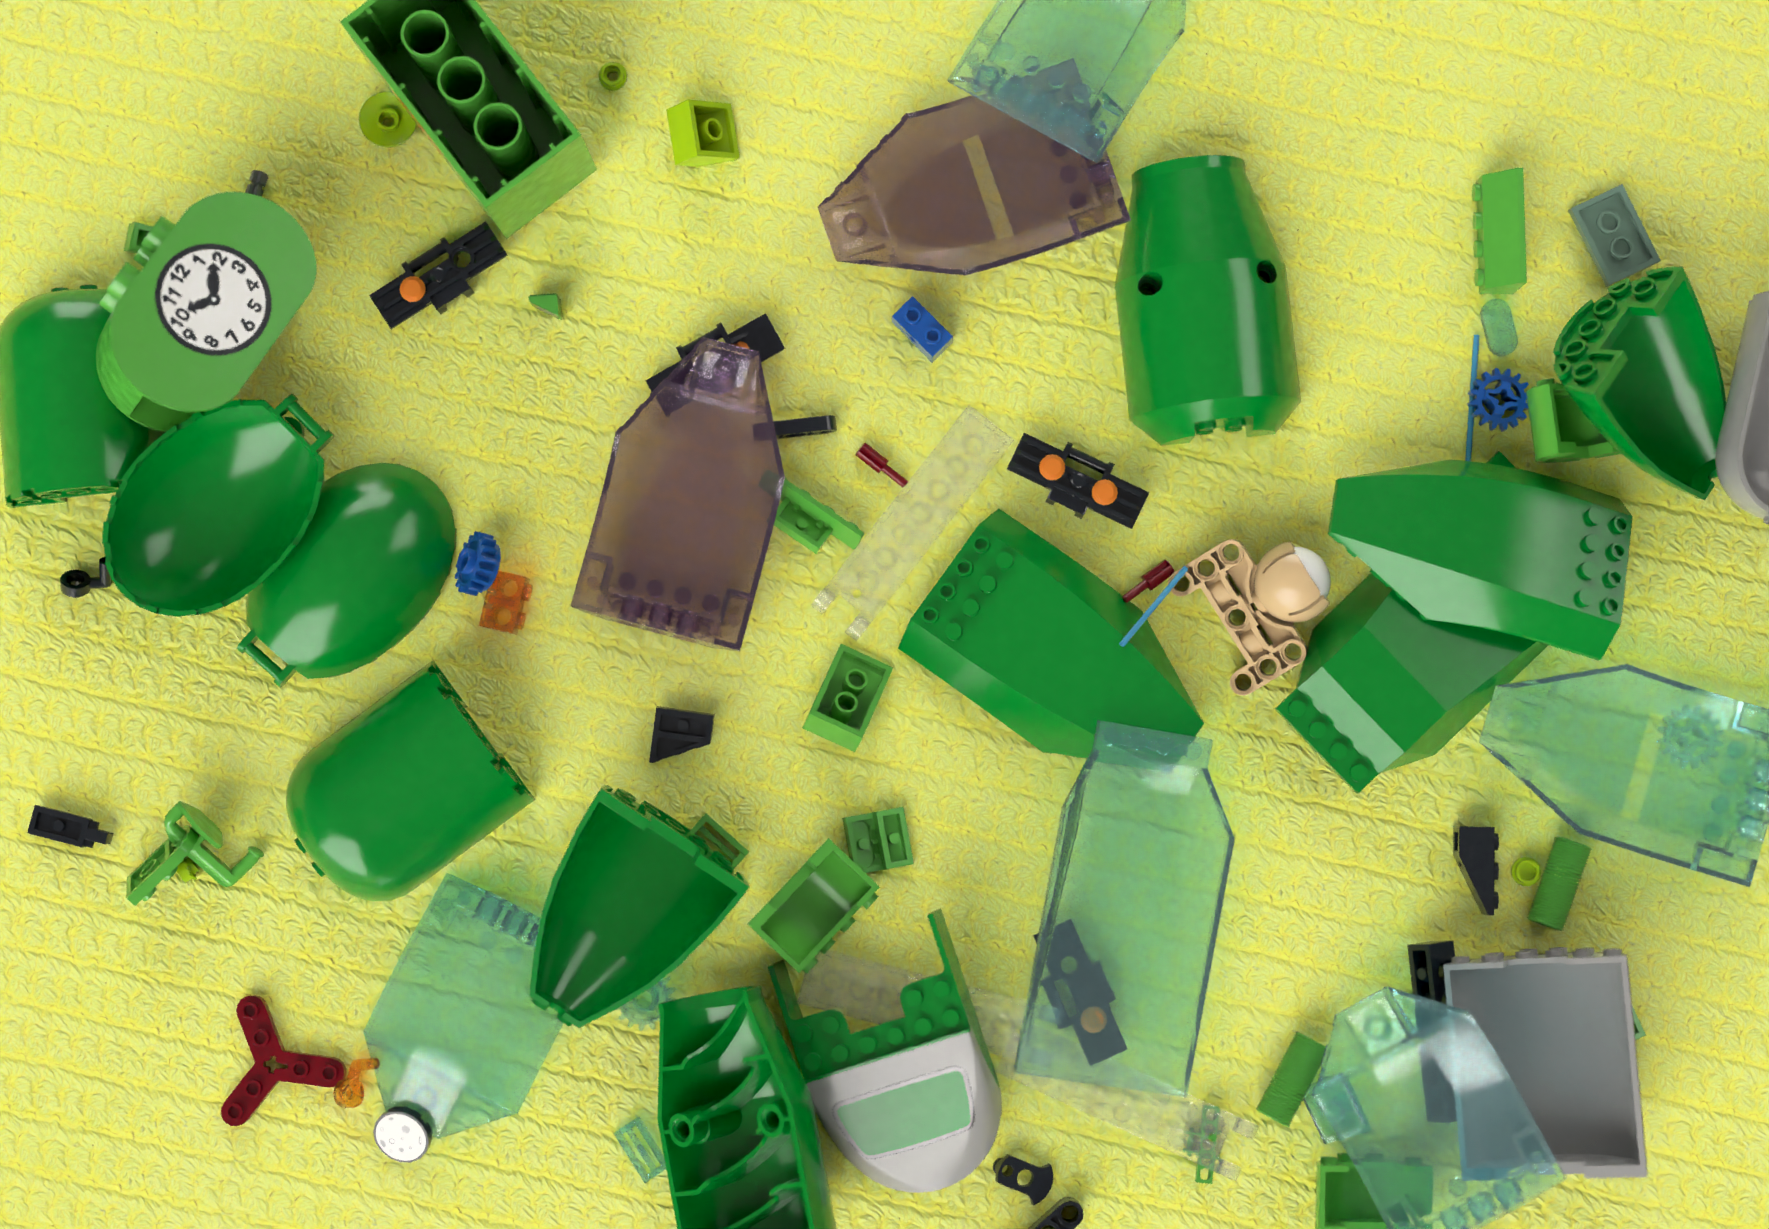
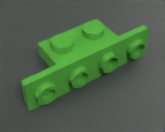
[761,469,864,554]

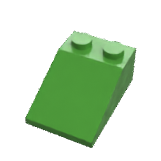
[802,644,893,752]

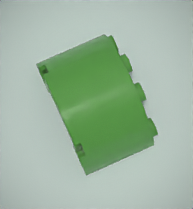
[1526,379,1621,463]
[748,838,880,974]
[1315,1153,1433,1229]

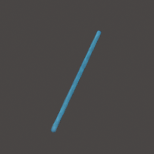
[1465,335,1479,461]

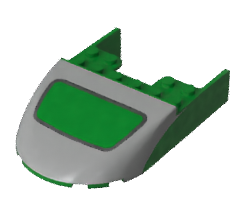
[768,909,1002,1193]

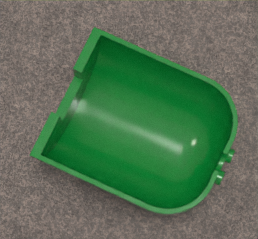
[0,285,165,508]
[286,660,536,901]

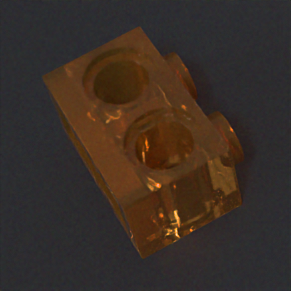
[479,571,533,635]

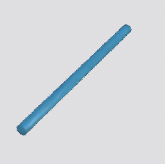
[1119,566,1188,647]

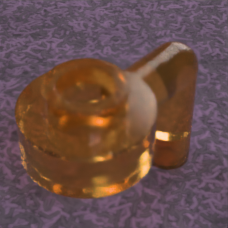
[334,1058,380,1108]

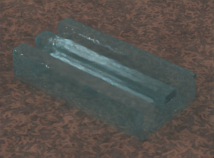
[613,1117,666,1183]

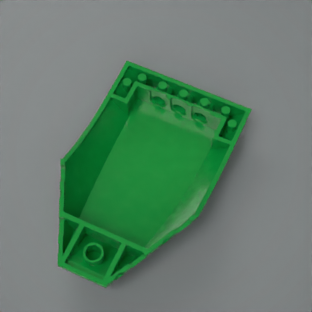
[1328,459,1633,661]
[898,509,1204,771]

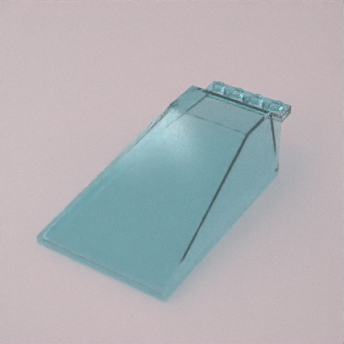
[1014,720,1235,1097]

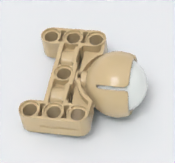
[1168,539,1331,696]

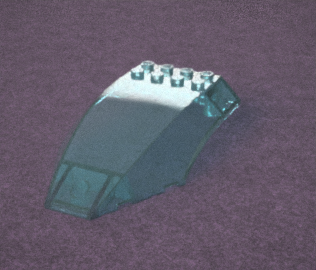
[948,0,1186,163]
[1479,664,1769,887]

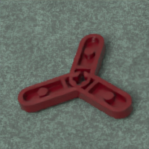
[221,995,347,1126]

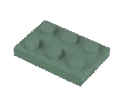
[1568,184,1661,287]

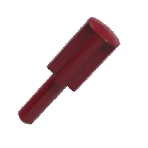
[855,442,908,488]
[1122,560,1174,603]

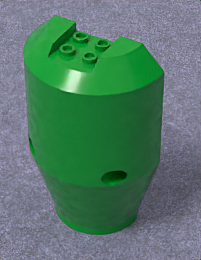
[1115,155,1301,446]
[657,985,837,1229]

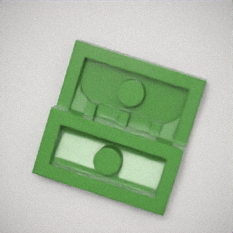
[842,807,914,873]

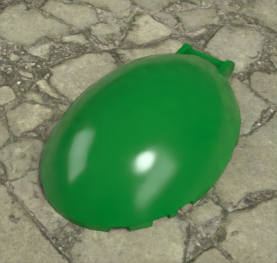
[102,394,334,617]
[237,463,456,687]

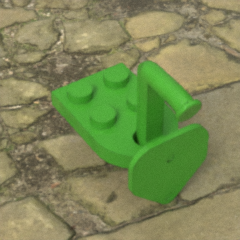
[126,801,264,906]

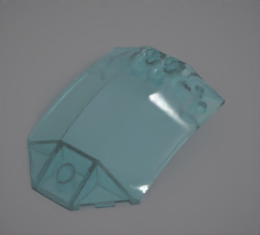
[364,873,564,1139]
[1312,986,1566,1229]

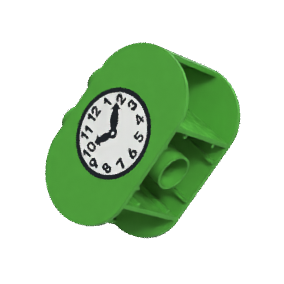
[96,192,317,432]

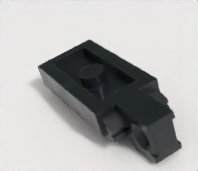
[27,805,114,848]

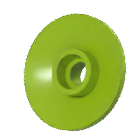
[359,91,416,147]

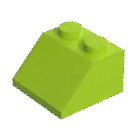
[666,99,740,167]

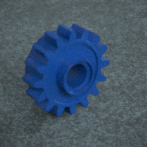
[455,531,501,596]

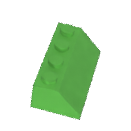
[1472,168,1527,294]

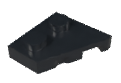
[649,706,715,763]

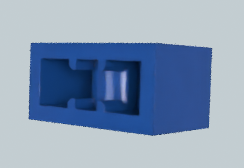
[892,296,953,362]

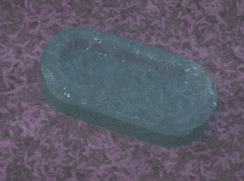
[1480,299,1518,356]

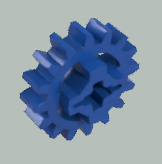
[1467,368,1529,432]

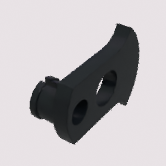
[993,1154,1053,1205]

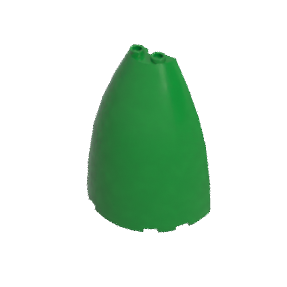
[1553,266,1726,500]
[529,785,750,1028]

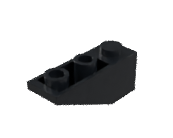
[1453,826,1499,915]

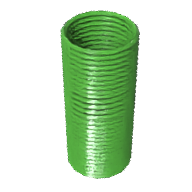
[1527,836,1591,931]
[1256,1032,1330,1127]

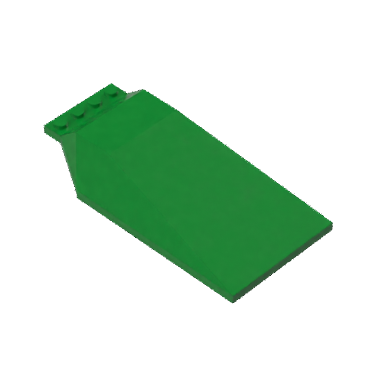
[1275,451,1548,794]

